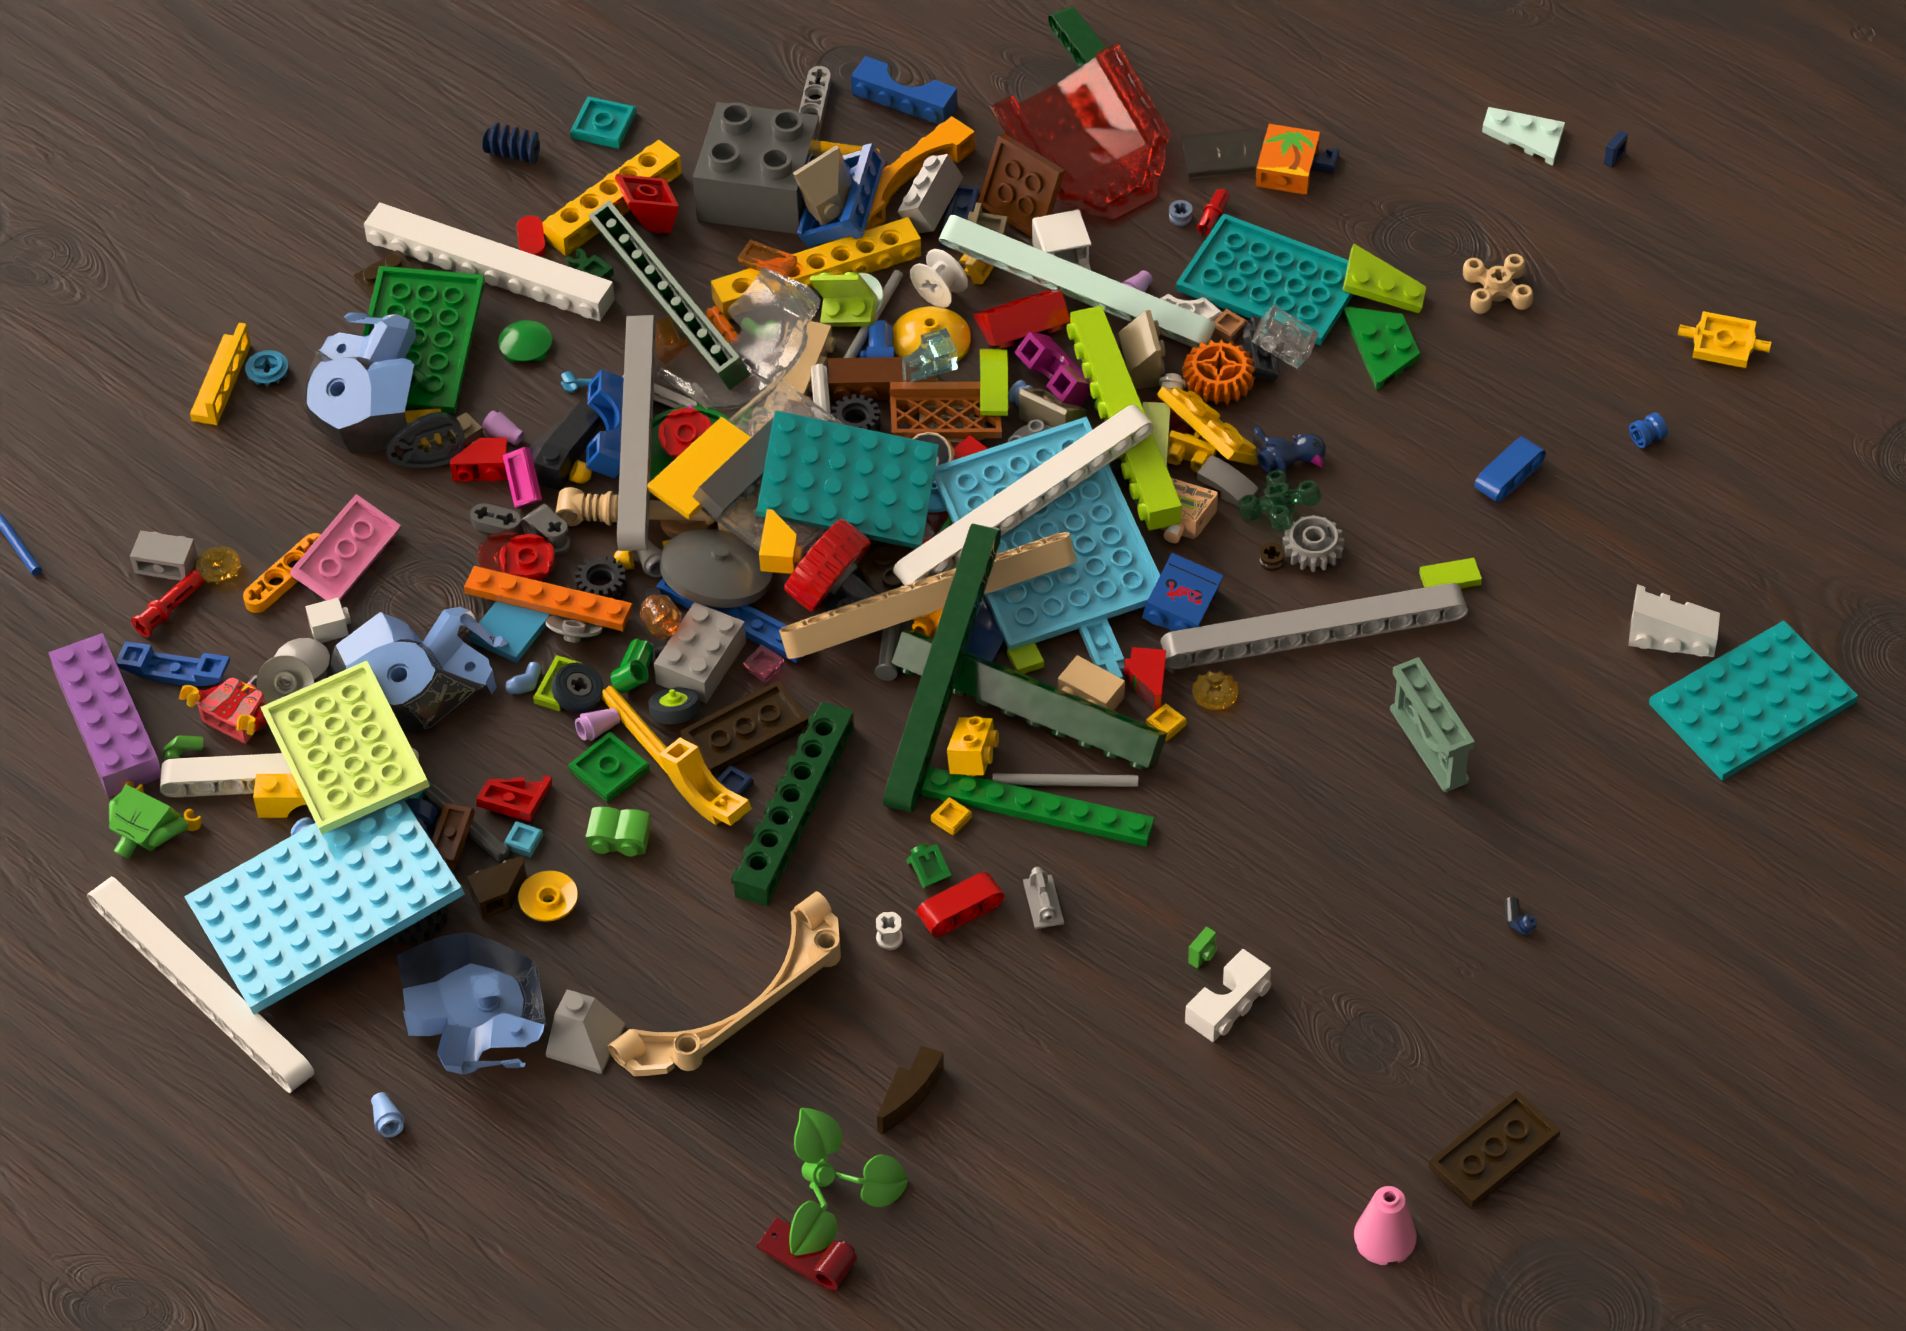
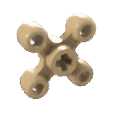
[1463,254,1533,314]

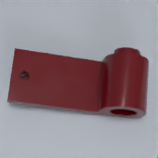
[756,1217,857,1290]

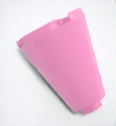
[1354,1186,1417,1265]

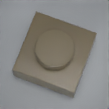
[447,412,483,447]

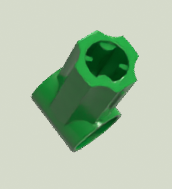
[611,638,654,693]

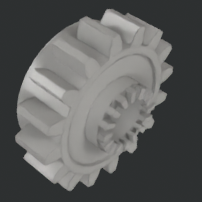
[1282,515,1344,572]

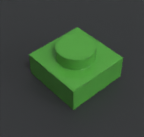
[1188,927,1217,969]

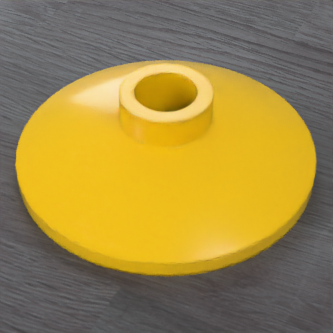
[518,871,578,922]

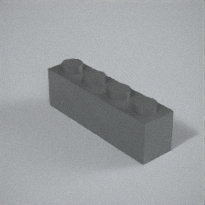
[692,417,773,520]

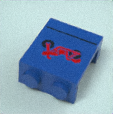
[1142,553,1224,631]

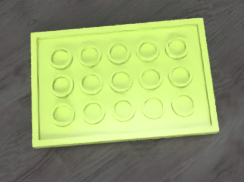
[261,661,430,835]

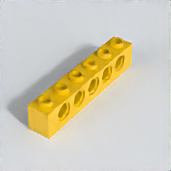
[542,140,682,256]

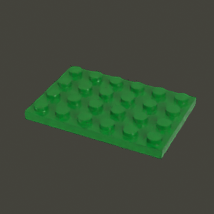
[363,266,485,414]

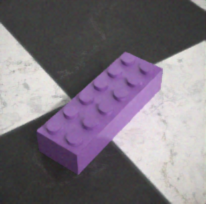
[48,633,161,798]

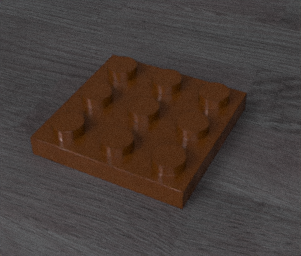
[978,133,1065,237]

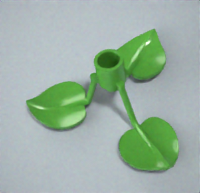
[789,1108,908,1255]

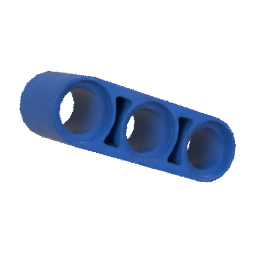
[1474,436,1546,503]

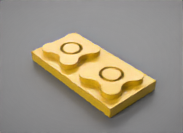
[1157,387,1259,466]

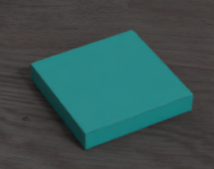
[570,96,637,149]

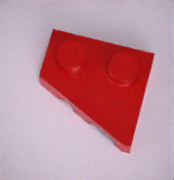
[476,776,552,822]

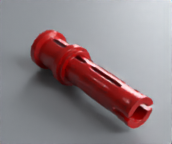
[131,570,205,638]

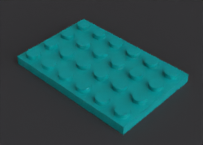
[1176,213,1354,346]
[756,410,939,549]
[1649,621,1858,781]

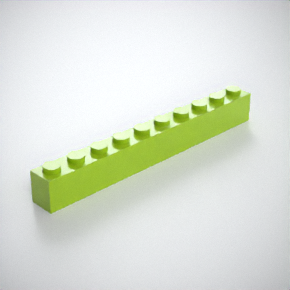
[1067,306,1182,531]

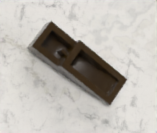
[877,1046,944,1134]

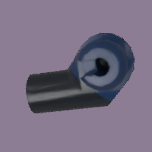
[1504,897,1537,935]

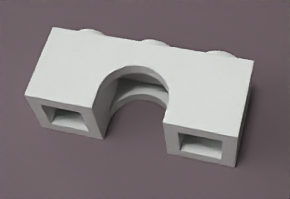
[1185,949,1271,1042]

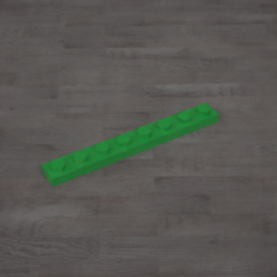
[922,767,1154,847]

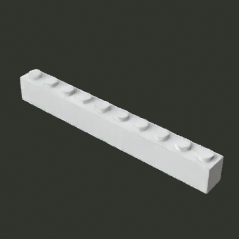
[364,202,615,321]

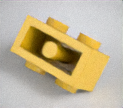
[947,716,999,776]

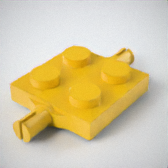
[1678,311,1771,368]

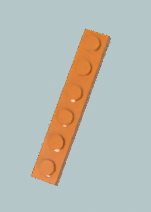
[464,566,633,631]

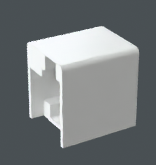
[1032,209,1091,270]

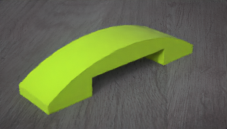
[980,349,1008,416]

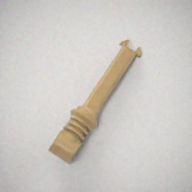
[555,487,717,526]

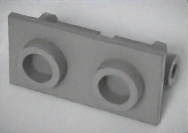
[1023,867,1064,929]

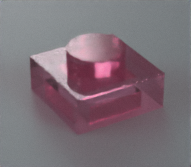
[743,645,784,683]

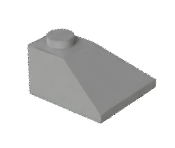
[546,989,625,1074]

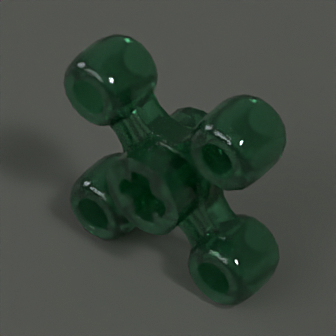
[1238,470,1321,531]

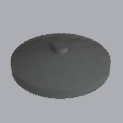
[660,529,773,608]

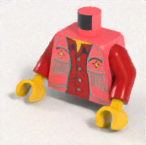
[179,675,267,744]

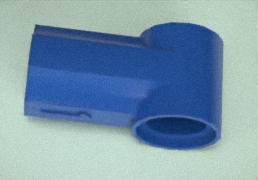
[867,320,894,358]

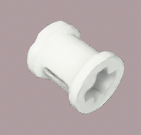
[876,912,903,950]

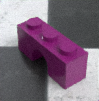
[1014,331,1091,406]

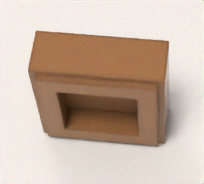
[1213,309,1248,342]

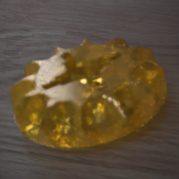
[196,546,241,585]
[1192,670,1238,710]

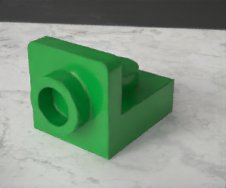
[906,843,952,889]

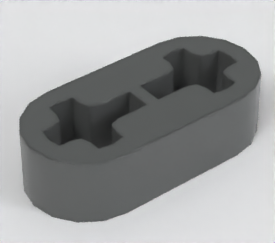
[470,503,522,537]

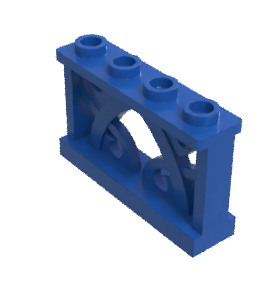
[797,143,885,249]

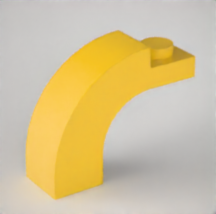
[659,738,752,826]

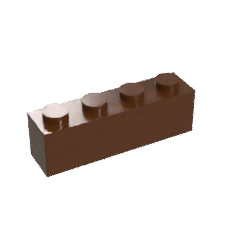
[828,356,937,401]

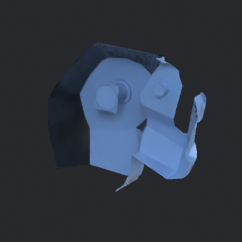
[330,607,510,731]
[397,932,546,1075]

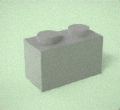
[130,530,198,581]

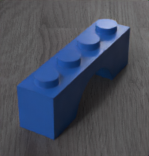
[851,56,958,124]
[586,369,624,479]

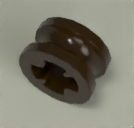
[1259,543,1284,571]

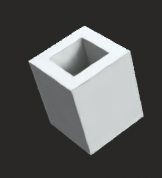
[305,598,351,643]

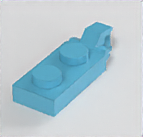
[1079,618,1124,679]

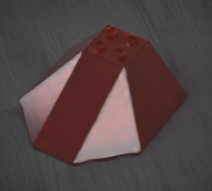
[990,42,1171,221]

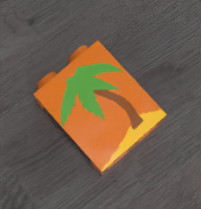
[1256,124,1320,195]

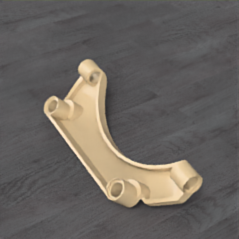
[608,891,841,1077]

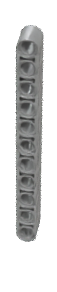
[617,315,656,551]
[1161,583,1468,669]

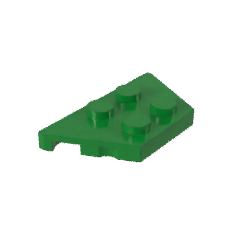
[1343,307,1420,390]

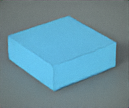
[504,821,543,858]

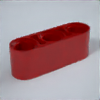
[916,872,1005,937]

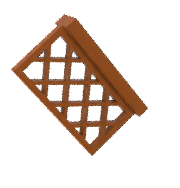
[890,381,1002,439]

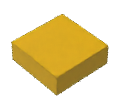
[1146,703,1187,741]
[931,797,972,836]

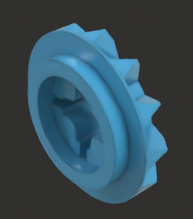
[245,350,289,387]

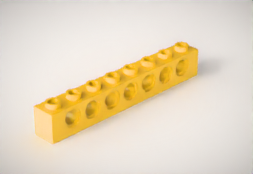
[711,217,921,320]

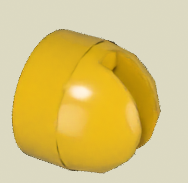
[569,460,592,484]
[613,550,634,570]

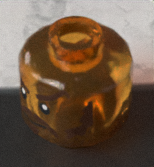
[640,594,682,637]

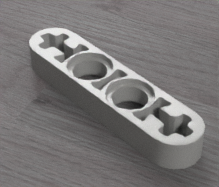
[799,66,831,131]

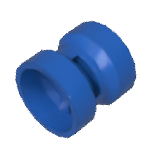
[1629,412,1668,448]

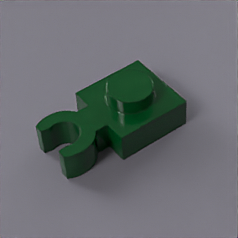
[566,248,614,280]

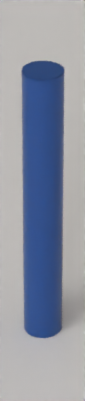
[0,514,42,576]

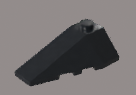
[529,402,602,491]

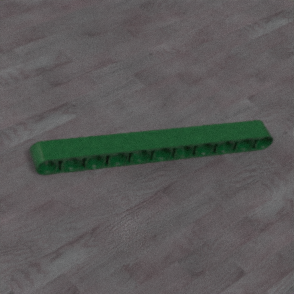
[883,523,1001,813]

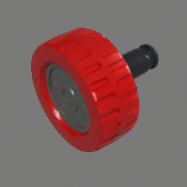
[784,519,879,612]

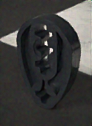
[386,412,465,468]

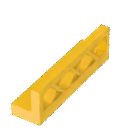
[190,323,251,425]

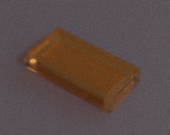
[737,239,798,281]

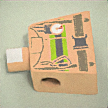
[1160,478,1218,543]

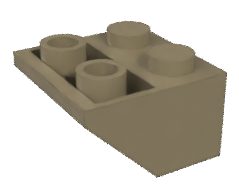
[1118,310,1165,390]

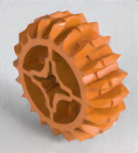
[1182,339,1256,406]

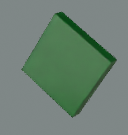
[568,732,650,803]

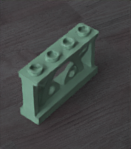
[1390,657,1475,792]

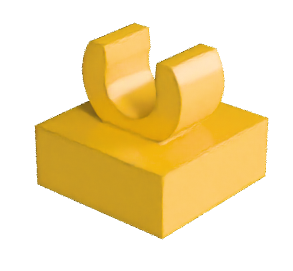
[959,254,994,284]

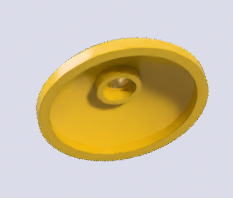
[892,306,971,370]

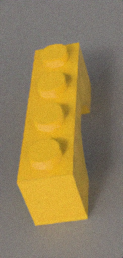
[253,774,306,818]

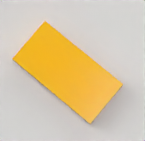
[647,417,751,520]

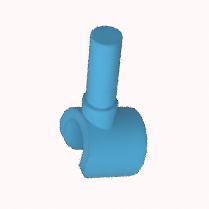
[561,371,592,393]

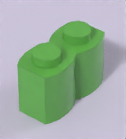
[586,807,652,856]

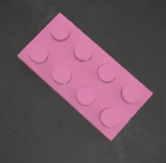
[290,494,401,601]

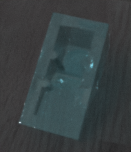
[902,328,958,382]

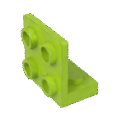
[810,272,878,327]

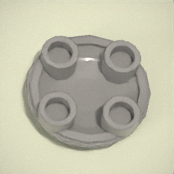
[274,638,330,684]

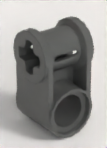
[520,504,571,555]

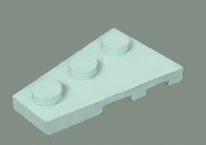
[1482,107,1565,166]

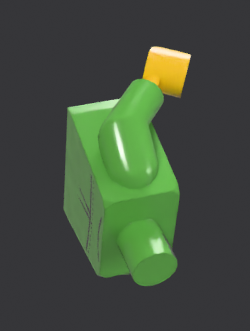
[109,781,201,859]

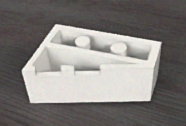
[1628,584,1720,657]

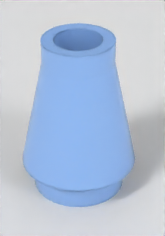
[371,1092,404,1137]

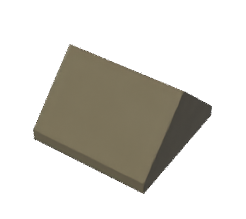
[1019,388,1088,428]

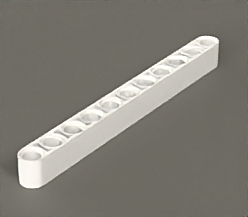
[893,405,1154,585]
[87,876,315,1093]

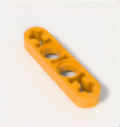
[243,533,321,613]

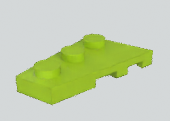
[1343,244,1426,313]

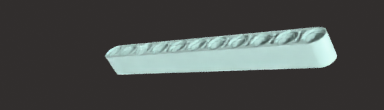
[939,215,1216,348]

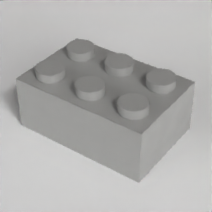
[654,602,746,703]

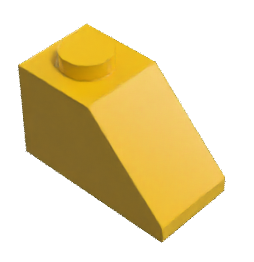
[759,509,802,574]

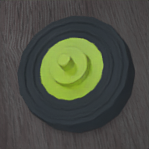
[649,687,700,724]

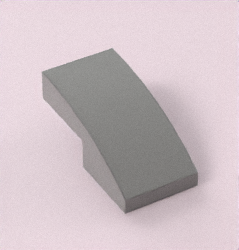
[1197,455,1258,510]

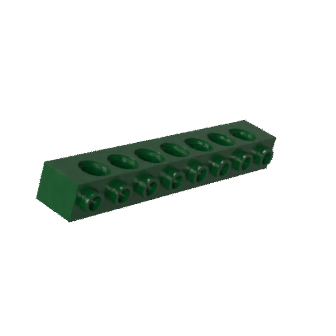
[731,701,854,907]

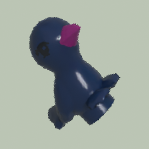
[1252,426,1326,479]

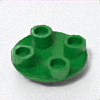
[498,320,552,363]

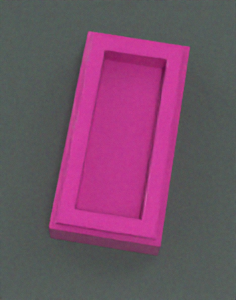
[503,447,542,508]

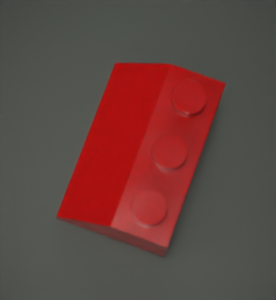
[973,290,1070,349]

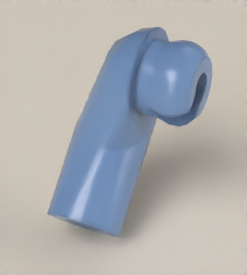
[505,662,542,694]

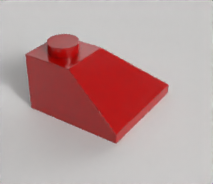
[615,174,679,234]

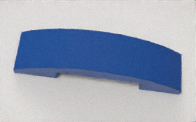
[115,641,230,686]

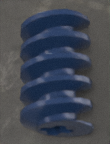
[482,122,540,164]

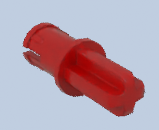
[1196,188,1230,236]

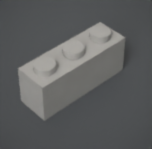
[897,154,963,234]

